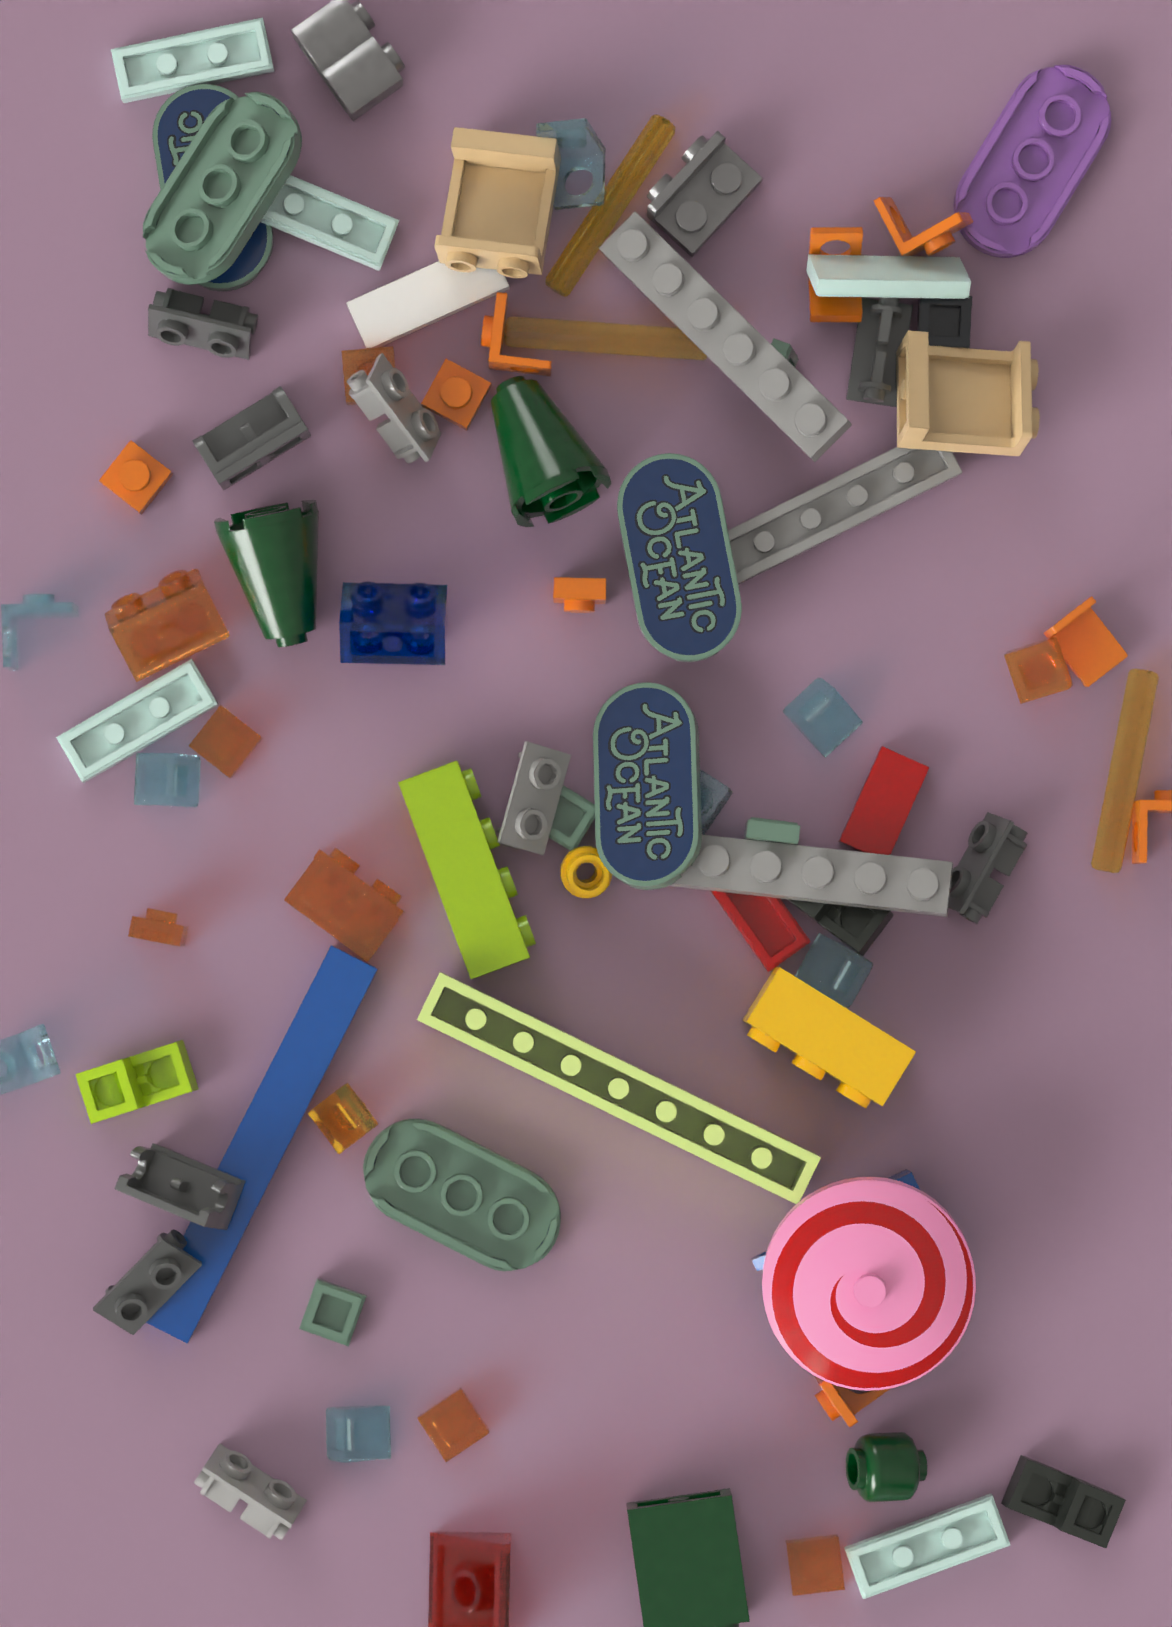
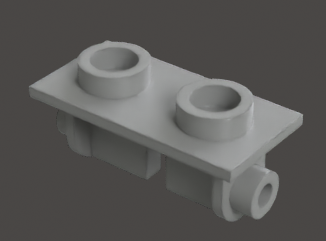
[347,353,441,463]
[497,741,571,855]
[194,1443,307,1540]

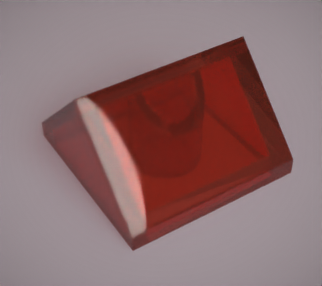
[428,1531,512,1627]

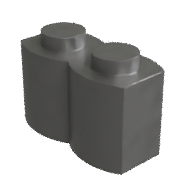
[291,0,405,121]

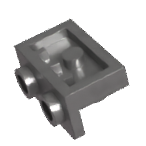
[646,131,763,257]

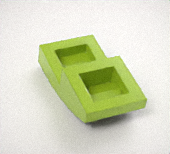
[75,1040,199,1124]

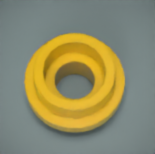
[560,846,612,898]

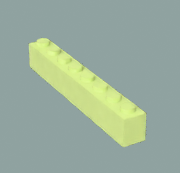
[417,972,821,1204]

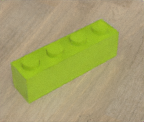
[398,761,536,979]

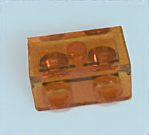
[104,569,230,682]
[284,847,405,962]

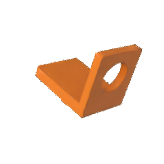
[873,197,973,256]
[808,227,863,322]
[481,292,552,376]
[1044,596,1128,687]
[1132,790,1172,864]
[814,1377,891,1428]

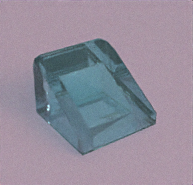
[783,678,863,758]
[134,753,201,808]
[795,933,873,1008]
[326,1405,391,1463]

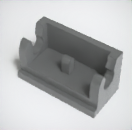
[192,386,311,491]
[115,1143,246,1230]

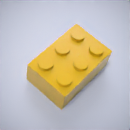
[742,967,916,1109]

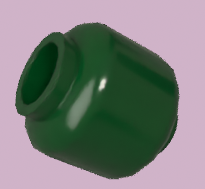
[845,1432,927,1502]

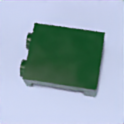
[626,1488,750,1627]

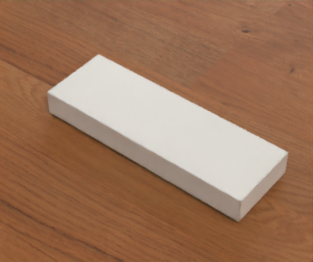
[346,261,510,352]

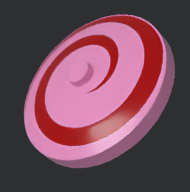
[762,1177,976,1391]

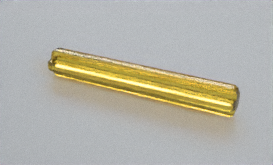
[545,114,676,297]
[505,316,707,361]
[1091,669,1159,873]

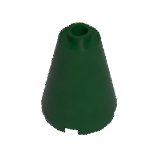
[491,376,611,527]
[214,500,319,647]

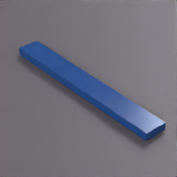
[146,945,378,1343]

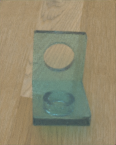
[536,118,606,210]
[1,594,79,671]
[0,1024,61,1095]

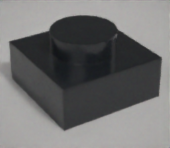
[917,296,972,348]

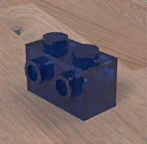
[339,581,448,665]

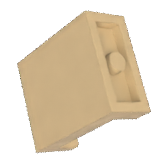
[434,127,561,278]
[896,330,1040,456]

